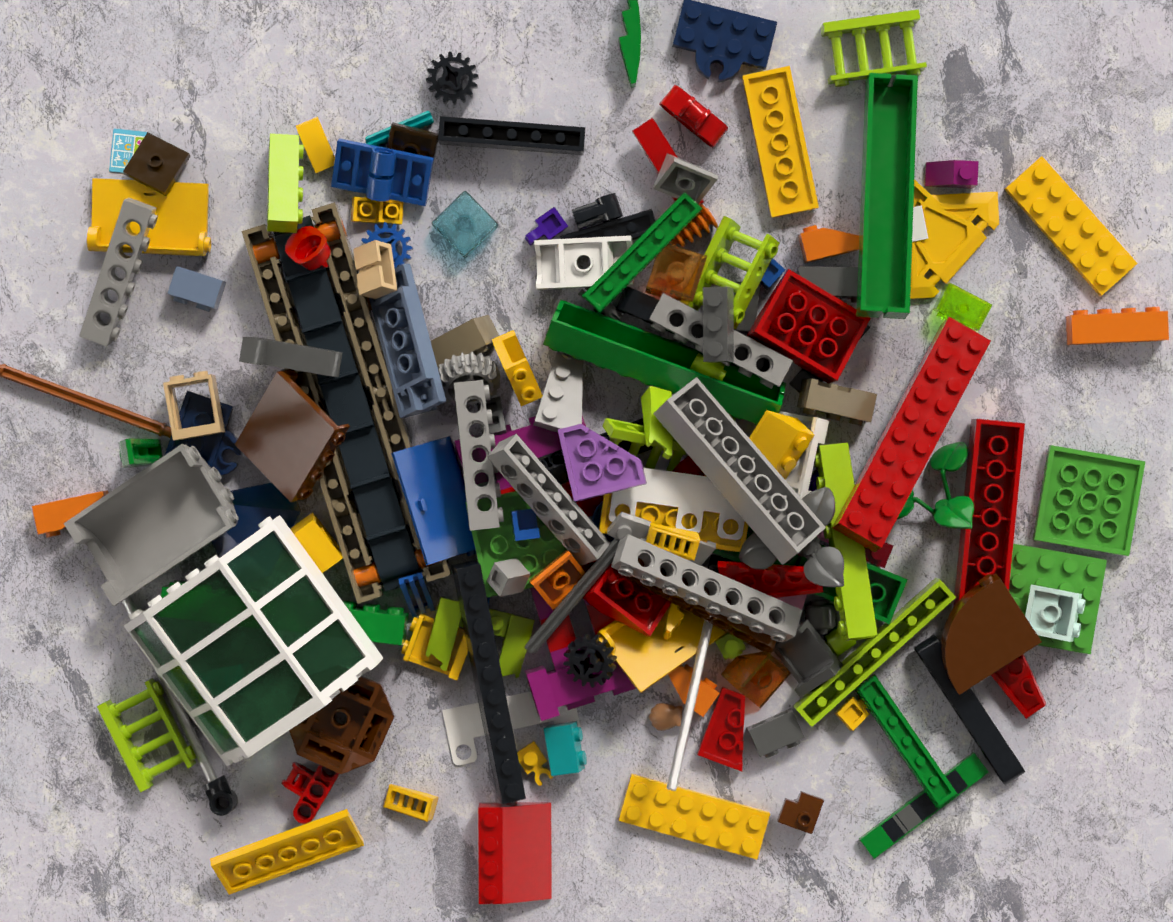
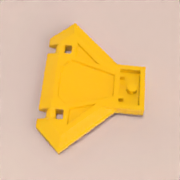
[910,179,999,299]

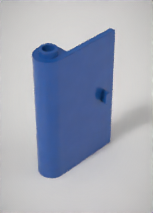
[391,436,476,565]

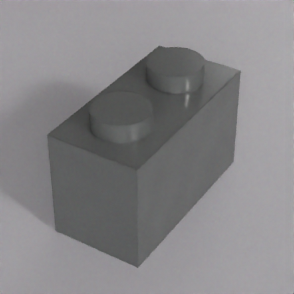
[747,708,804,758]

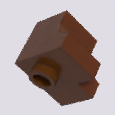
[777,791,824,834]

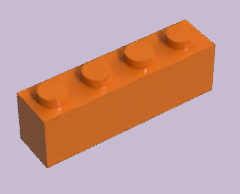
[1066,307,1169,345]

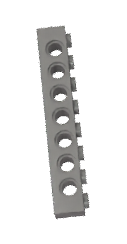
[611,534,802,642]

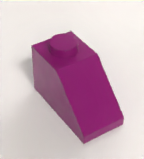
[924,160,979,189]

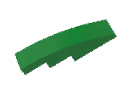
[618,0,641,88]

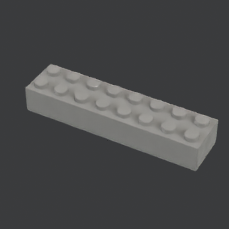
[653,377,826,565]

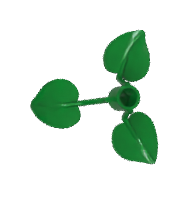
[897,442,974,529]

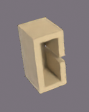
[353,240,397,299]

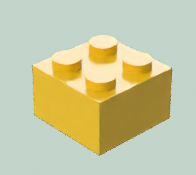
[290,512,343,573]

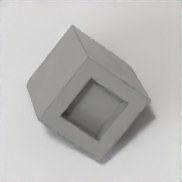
[487,558,530,597]

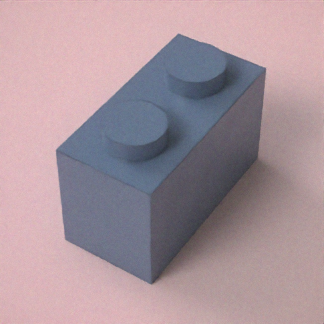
[167,266,226,312]

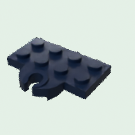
[672,0,777,82]
[164,391,242,475]

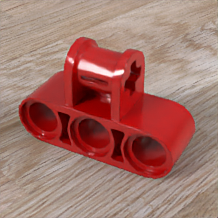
[659,85,728,148]
[281,762,340,824]

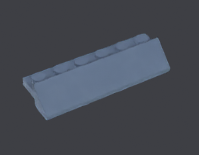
[369,264,446,418]

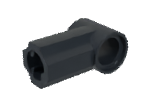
[572,193,623,230]

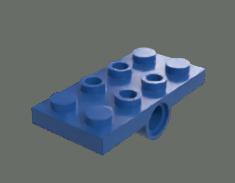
[331,138,434,206]

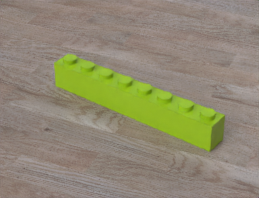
[814,442,878,641]
[793,578,956,727]

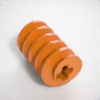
[670,204,718,252]

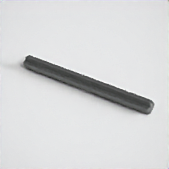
[525,539,619,655]

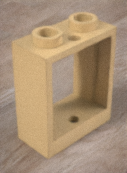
[163,371,225,441]

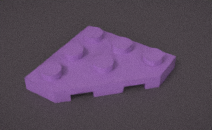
[558,424,647,502]

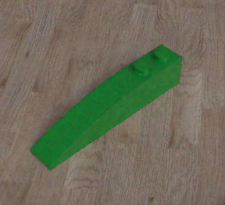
[119,438,163,468]

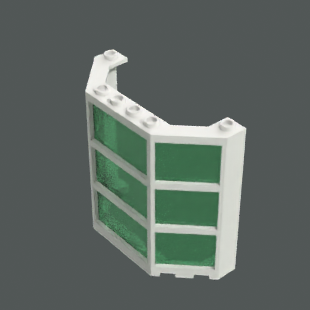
[124,515,383,766]

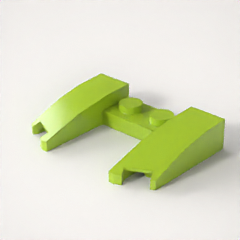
[641,386,736,459]
[425,597,535,678]

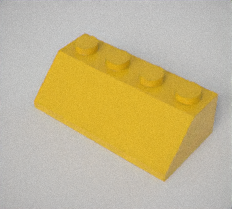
[749,410,814,480]

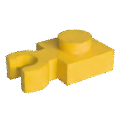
[835,695,870,731]
[517,741,553,786]

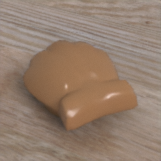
[649,703,683,731]

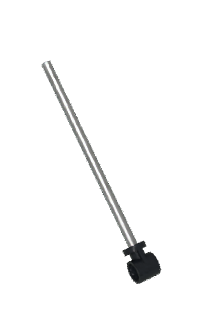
[667,555,734,791]
[122,596,238,816]

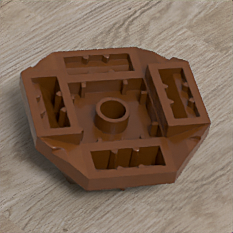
[289,665,395,774]

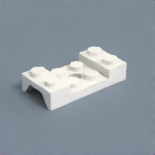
[534,236,634,290]
[780,411,829,499]

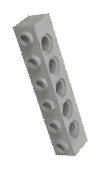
[79,198,158,346]
[649,293,793,389]
[453,380,504,531]
[487,434,611,565]

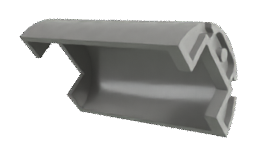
[64,444,239,606]

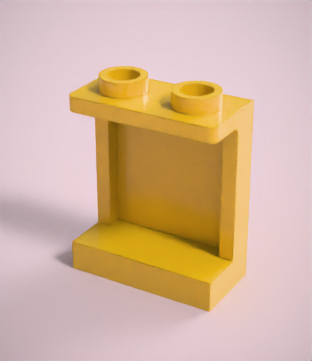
[492,330,543,407]
[401,614,468,680]

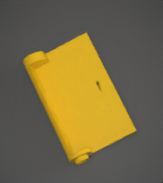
[87,178,211,256]
[597,603,727,693]

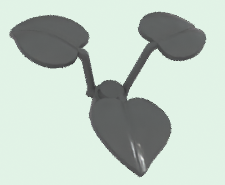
[739,487,844,587]

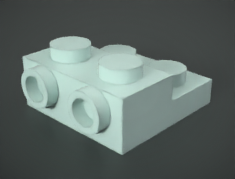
[1025,585,1086,642]

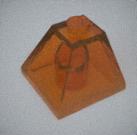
[645,244,707,302]
[721,651,791,708]

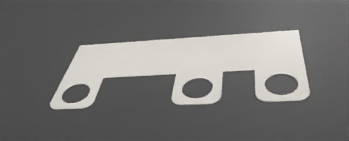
[609,468,745,540]
[442,691,580,765]

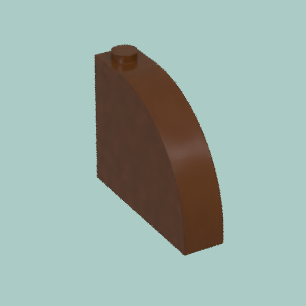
[941,573,1042,695]

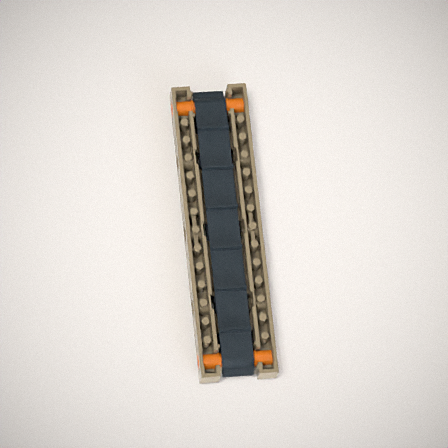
[241,202,452,604]

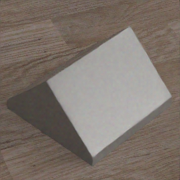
[653,153,718,204]

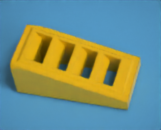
[645,523,700,561]
[383,784,439,822]

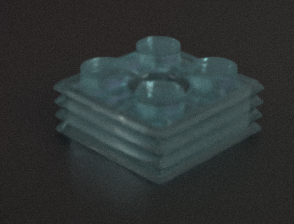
[432,191,498,258]

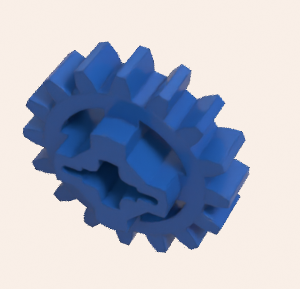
[361,222,413,269]

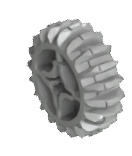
[438,351,501,407]

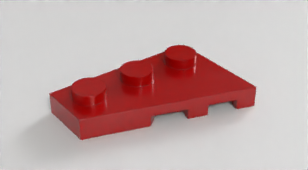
[697,687,745,772]

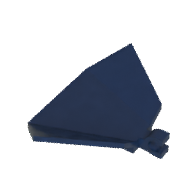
[212,482,301,586]

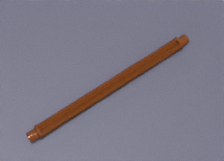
[0,364,172,438]

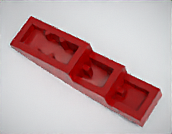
[632,118,704,204]

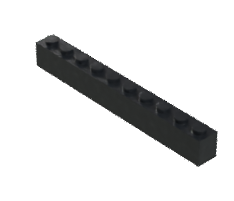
[451,560,526,804]

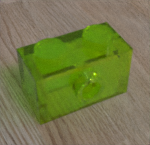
[932,282,992,332]

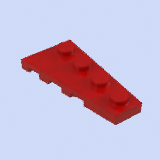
[718,561,823,598]
[991,654,1046,719]

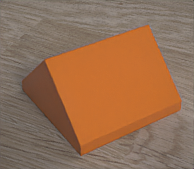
[529,550,585,610]

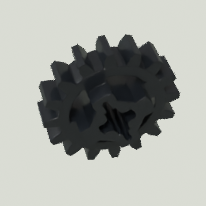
[426,51,479,106]
[563,633,617,688]

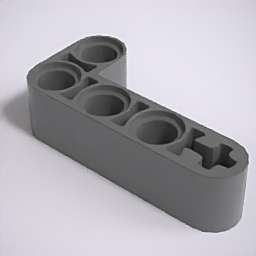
[239,337,343,377]

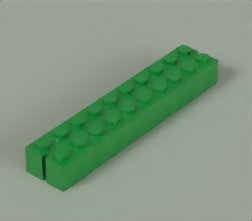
[856,73,918,319]
[543,299,786,426]

